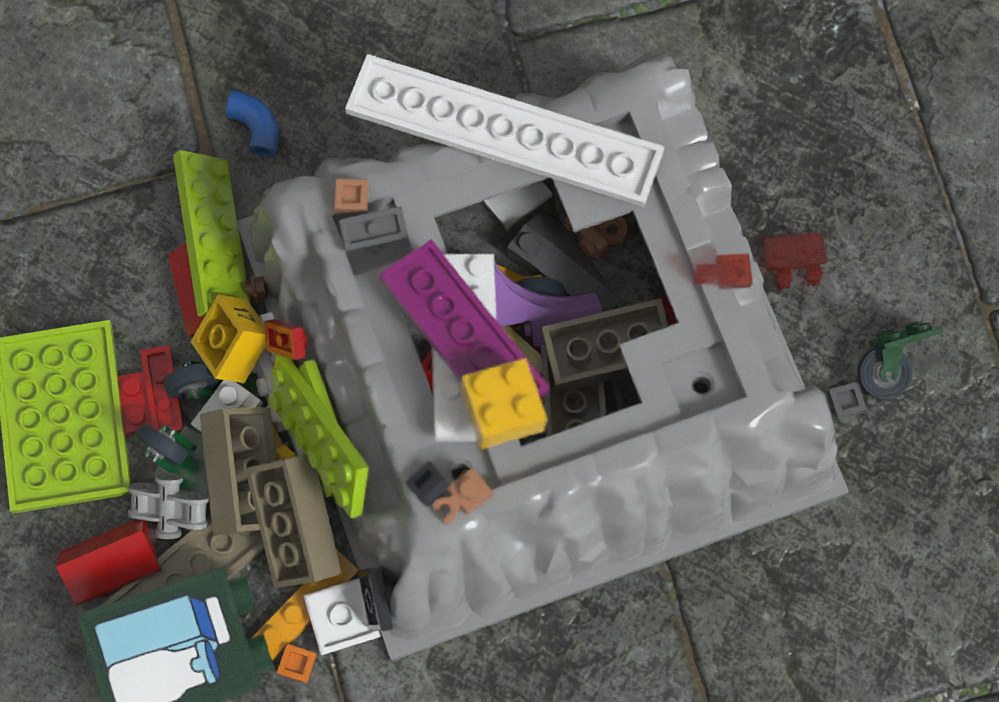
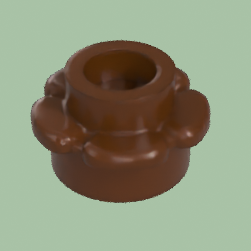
[246,274,268,303]

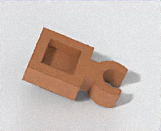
[564,217,608,260]
[432,468,494,525]

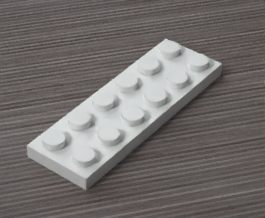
[432,254,496,441]

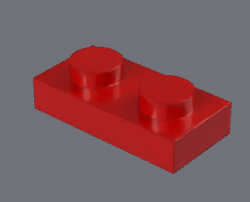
[264,319,307,360]
[117,372,152,436]

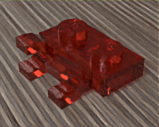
[763,233,827,290]

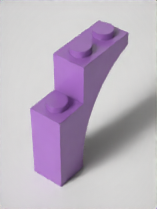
[494,261,602,347]

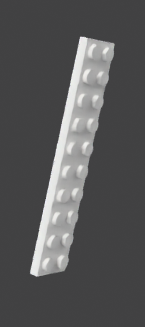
[345,54,664,207]

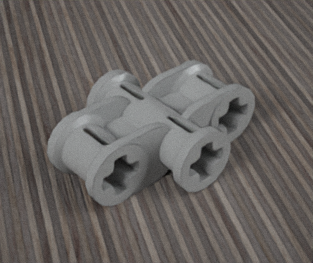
[128,473,209,539]

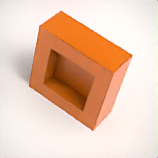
[277,644,317,684]

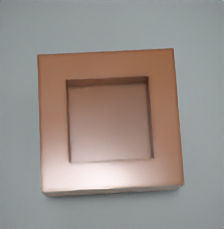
[334,179,369,214]

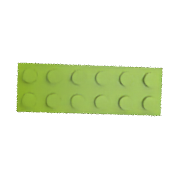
[173,150,251,317]
[269,355,368,518]

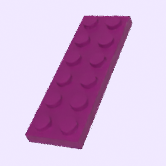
[379,239,550,398]

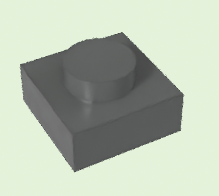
[827,381,867,420]

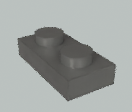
[338,206,408,251]

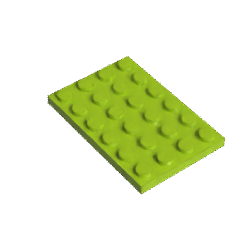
[0,320,131,514]

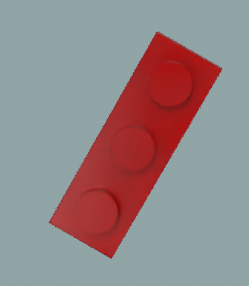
[140,345,184,436]

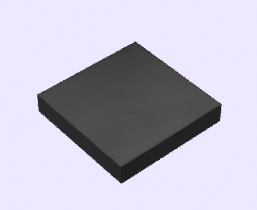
[357,567,393,632]

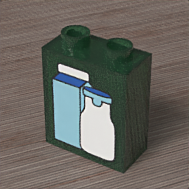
[77,567,275,702]

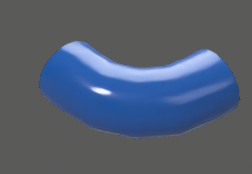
[226,90,279,157]

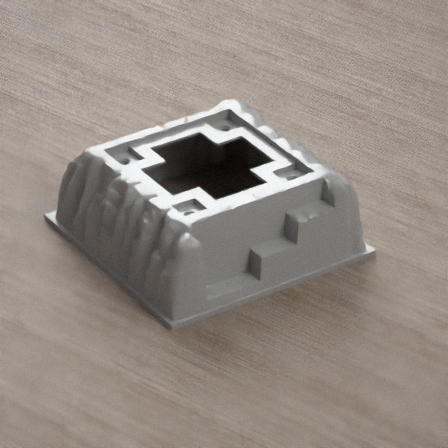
[237,53,849,661]

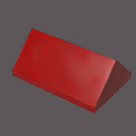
[56,519,162,606]

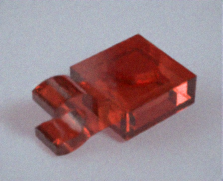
[693,253,753,290]

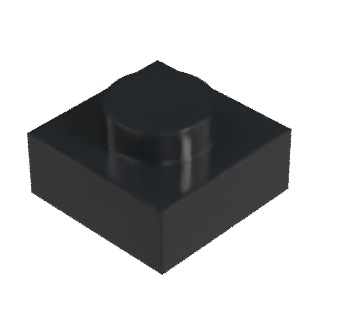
[405,461,451,507]

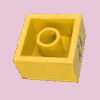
[191,294,267,383]
[460,358,547,450]

